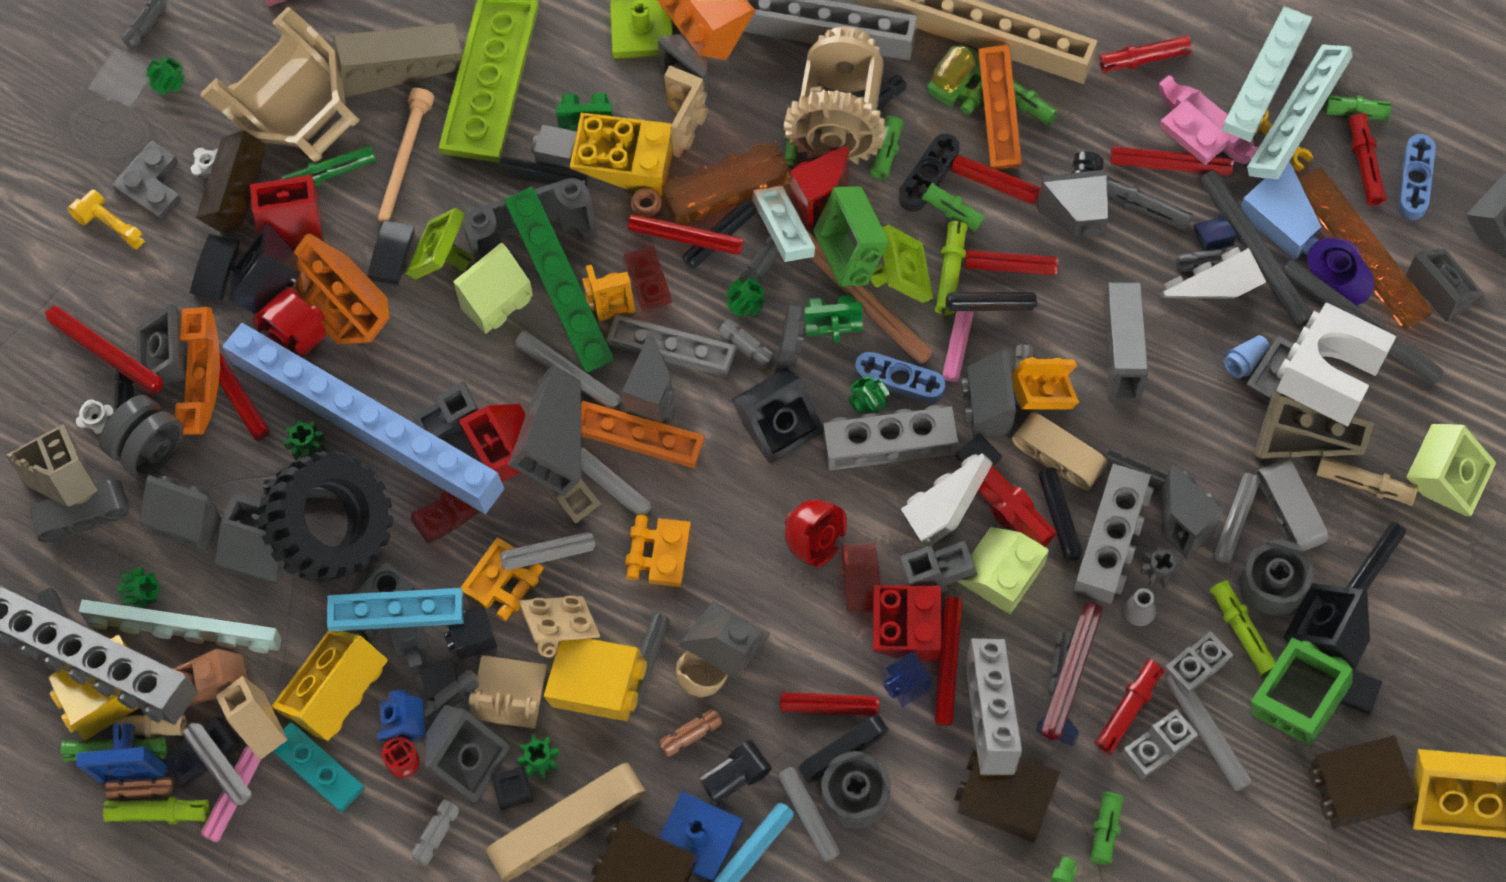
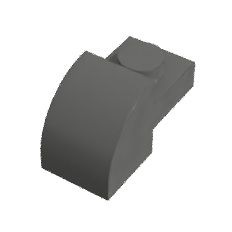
[412,382,478,440]
[900,541,977,593]

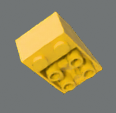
[570,113,673,196]

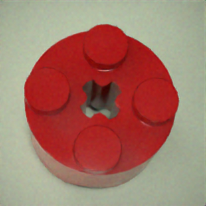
[253,287,327,358]

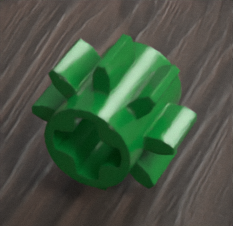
[145,56,185,95]
[725,278,765,317]
[848,376,890,415]
[283,419,325,460]
[117,567,160,609]
[517,735,560,779]

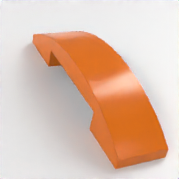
[175,307,220,436]

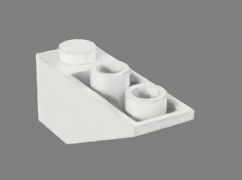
[1159,247,1266,299]
[901,454,993,546]

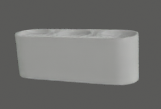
[1256,458,1329,551]

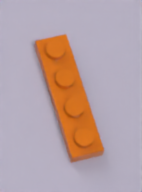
[979,45,1023,170]
[581,401,705,469]

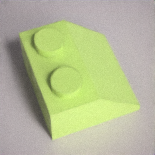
[453,242,533,334]
[1406,424,1496,516]
[957,527,1049,615]

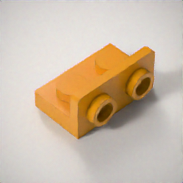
[582,265,635,322]

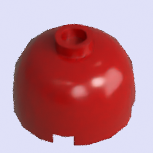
[785,499,847,567]

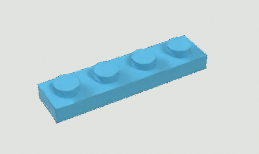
[327,588,464,631]

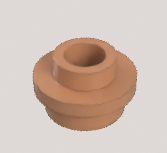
[631,188,662,218]

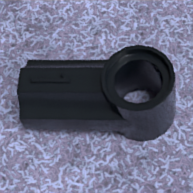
[700,740,772,804]

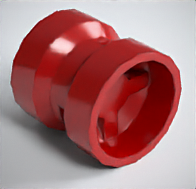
[382,737,420,779]

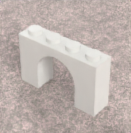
[1276,302,1397,426]

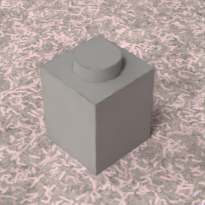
[531,125,577,168]

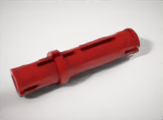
[1099,35,1192,74]
[1347,113,1387,206]
[1094,660,1165,755]

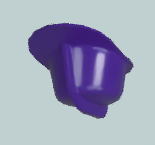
[1308,238,1374,306]

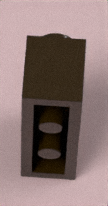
[196,130,268,232]

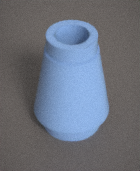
[1223,335,1270,378]

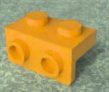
[1011,357,1079,410]

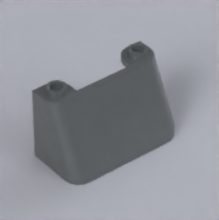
[463,178,597,263]

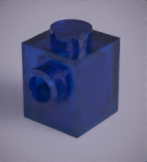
[883,651,932,707]

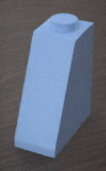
[1241,162,1321,260]

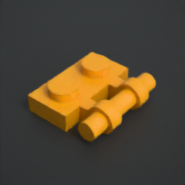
[625,515,691,588]
[460,537,544,622]

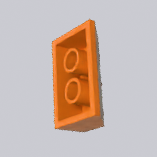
[657,0,756,60]

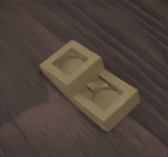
[539,479,601,524]

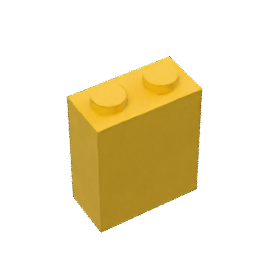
[48,634,139,741]
[544,639,647,722]

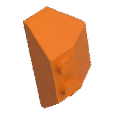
[294,234,390,345]

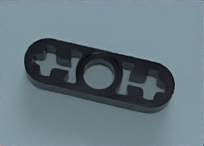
[899,133,960,212]
[798,715,889,784]

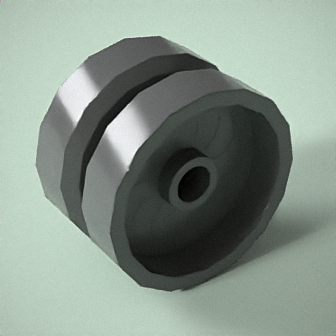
[99,394,184,479]

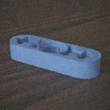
[1398,134,1436,220]
[855,352,945,404]

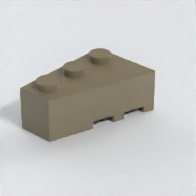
[1253,393,1374,459]
[6,424,98,507]

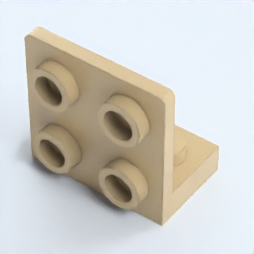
[664,66,708,158]

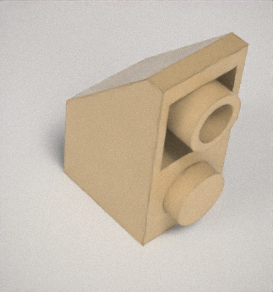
[216,676,288,760]

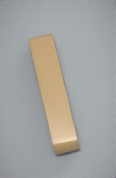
[485,763,647,882]

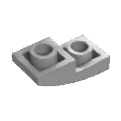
[1164,631,1234,693]
[1120,709,1198,780]

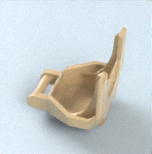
[200,7,360,163]

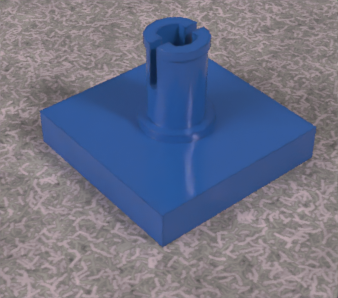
[77,723,167,784]
[660,791,744,882]

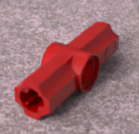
[977,466,1057,547]

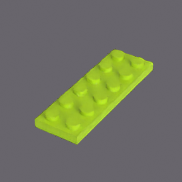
[439,0,539,163]

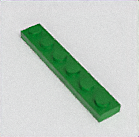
[504,186,615,373]

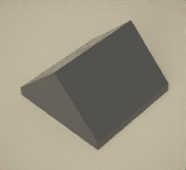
[1406,248,1485,322]
[136,304,187,384]

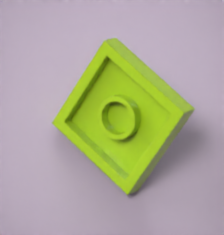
[610,0,672,59]
[405,207,472,280]
[870,224,933,303]

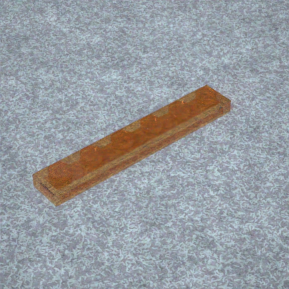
[1299,167,1433,331]

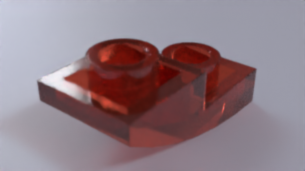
[624,246,672,312]
[410,491,481,544]
[842,543,881,611]

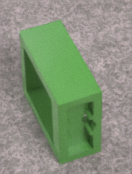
[813,186,889,287]
[1251,637,1353,747]

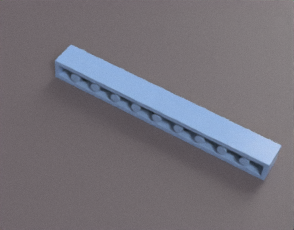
[222,322,504,514]

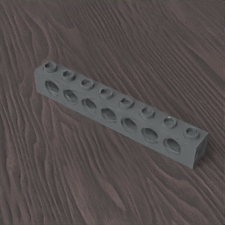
[0,586,199,725]

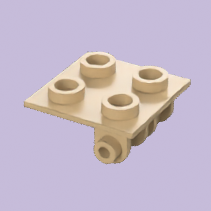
[519,596,600,658]
[469,655,547,729]

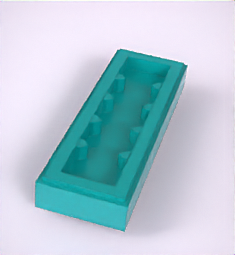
[272,722,365,814]

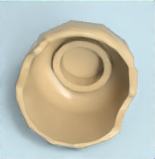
[676,651,728,698]

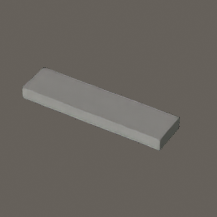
[606,314,737,378]

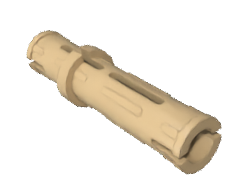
[1316,456,1419,506]

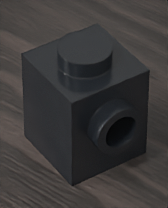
[443,607,498,660]

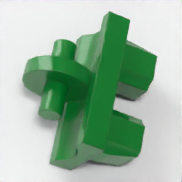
[556,93,613,132]
[804,295,863,343]

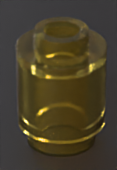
[932,46,976,92]

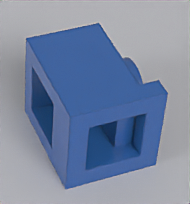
[377,690,426,742]

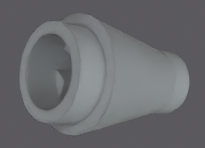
[1123,588,1156,626]

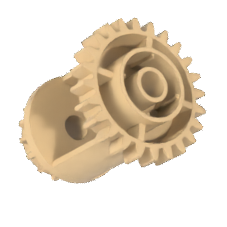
[783,27,886,164]

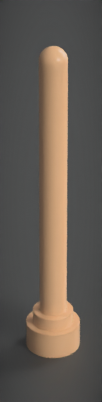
[378,88,435,224]

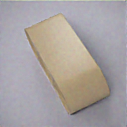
[1011,412,1108,491]

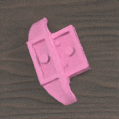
[1159,75,1259,165]

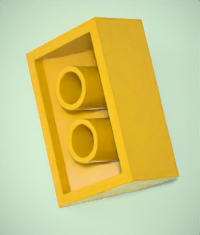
[272,630,388,741]
[1412,749,1506,838]

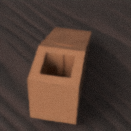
[173,648,247,706]

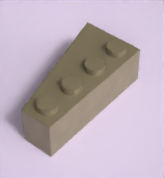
[332,23,462,98]

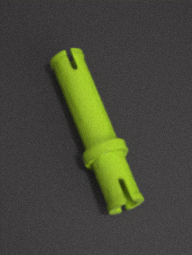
[935,221,968,315]
[1209,580,1276,677]
[103,797,210,825]

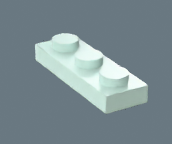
[752,186,815,262]

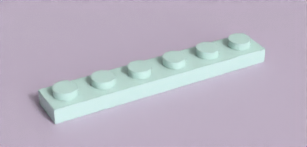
[1221,6,1312,142]
[1247,45,1353,179]
[79,600,282,653]

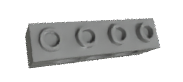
[823,405,958,471]
[1073,464,1154,604]
[965,639,1022,775]

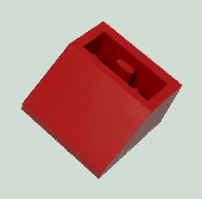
[790,145,849,230]
[250,175,324,252]
[459,404,526,482]
[873,585,941,663]

